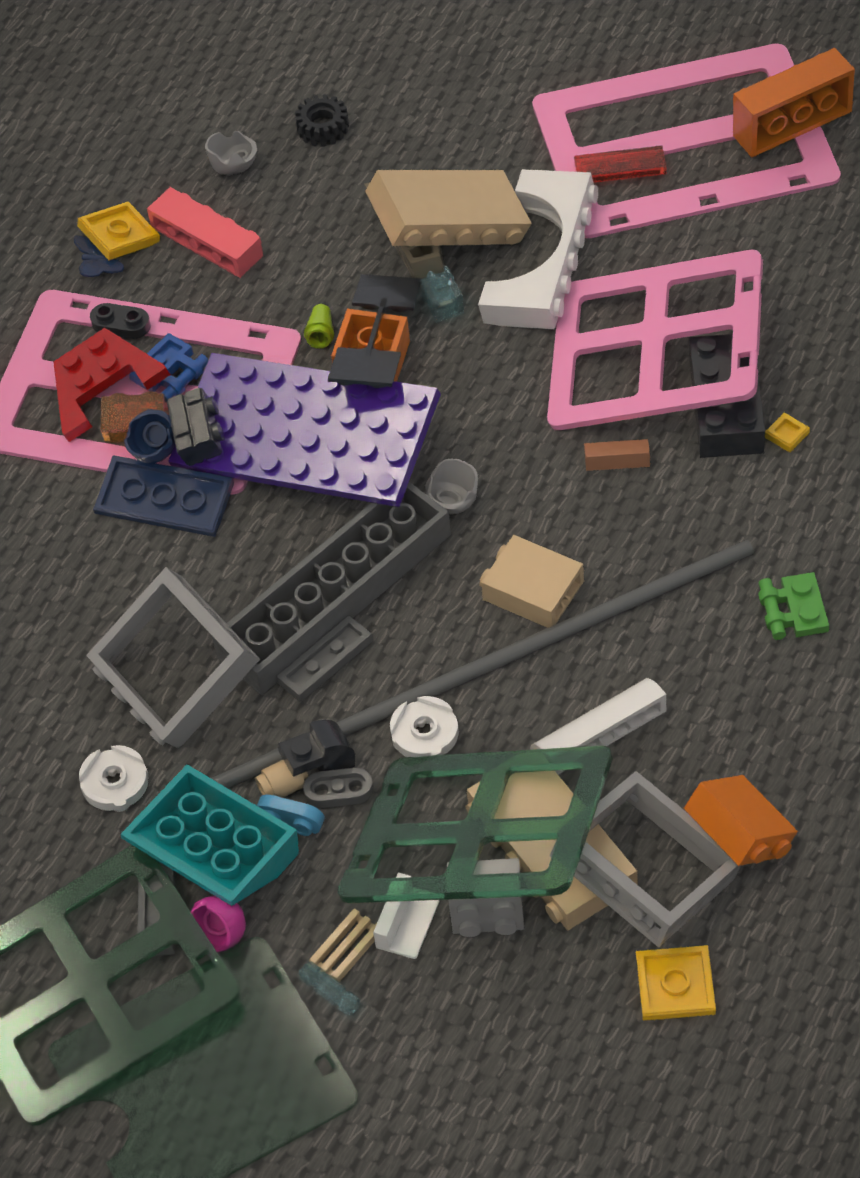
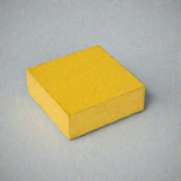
[765,412,810,453]

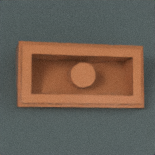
[584,439,650,471]

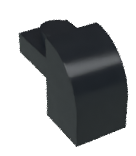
[278,720,355,777]

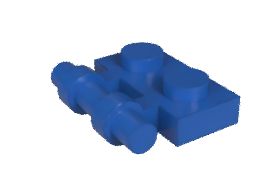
[129,333,208,403]

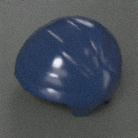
[124,409,175,464]

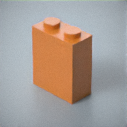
[684,775,798,866]

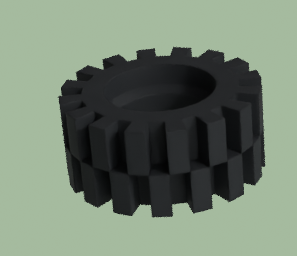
[295,94,349,147]

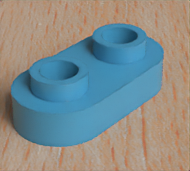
[257,795,325,836]

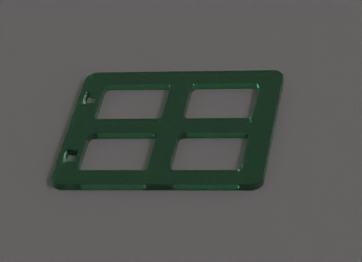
[0,845,240,1126]

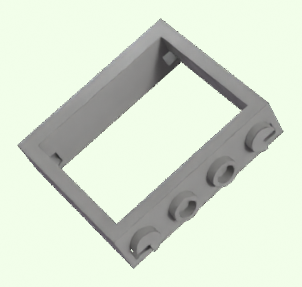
[86,567,260,748]
[550,771,741,947]

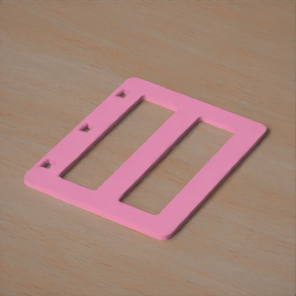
[532,44,841,238]
[0,290,301,495]

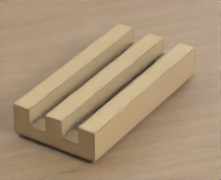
[309,908,377,983]

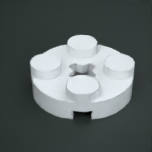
[390,696,459,761]
[79,745,148,812]

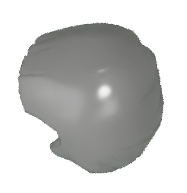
[205,131,257,176]
[425,459,478,514]

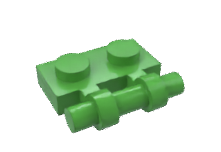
[758,572,829,640]

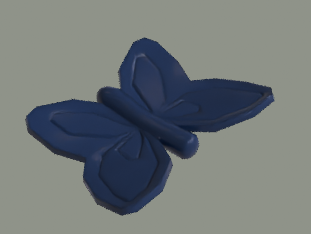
[74,235,124,277]

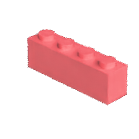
[147,187,263,278]

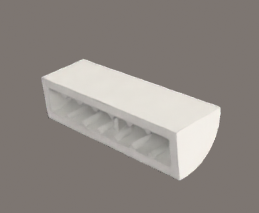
[530,678,666,774]

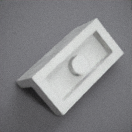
[373,872,440,959]

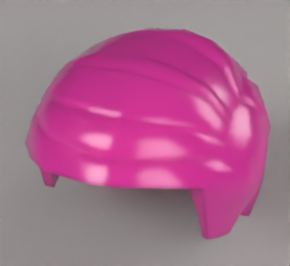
[190,896,246,953]

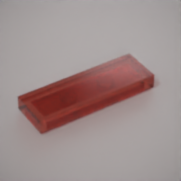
[574,145,666,182]

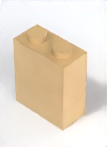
[480,535,584,628]

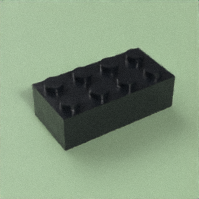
[689,334,765,458]

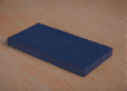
[93,455,234,537]

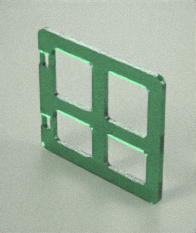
[338,746,613,903]

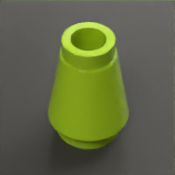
[304,304,334,349]

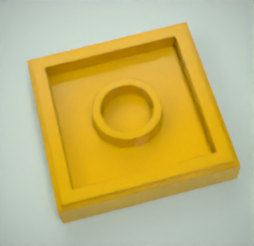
[77,201,160,260]
[636,945,716,1021]

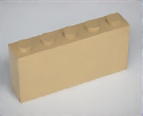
[365,170,532,246]
[466,748,638,931]

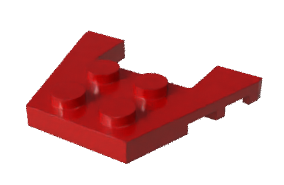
[53,328,171,442]

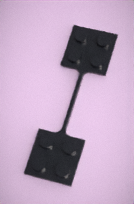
[328,274,422,388]

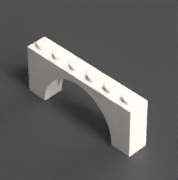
[478,169,598,329]

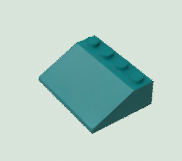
[121,765,299,906]

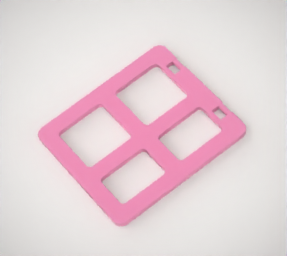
[547,250,763,430]

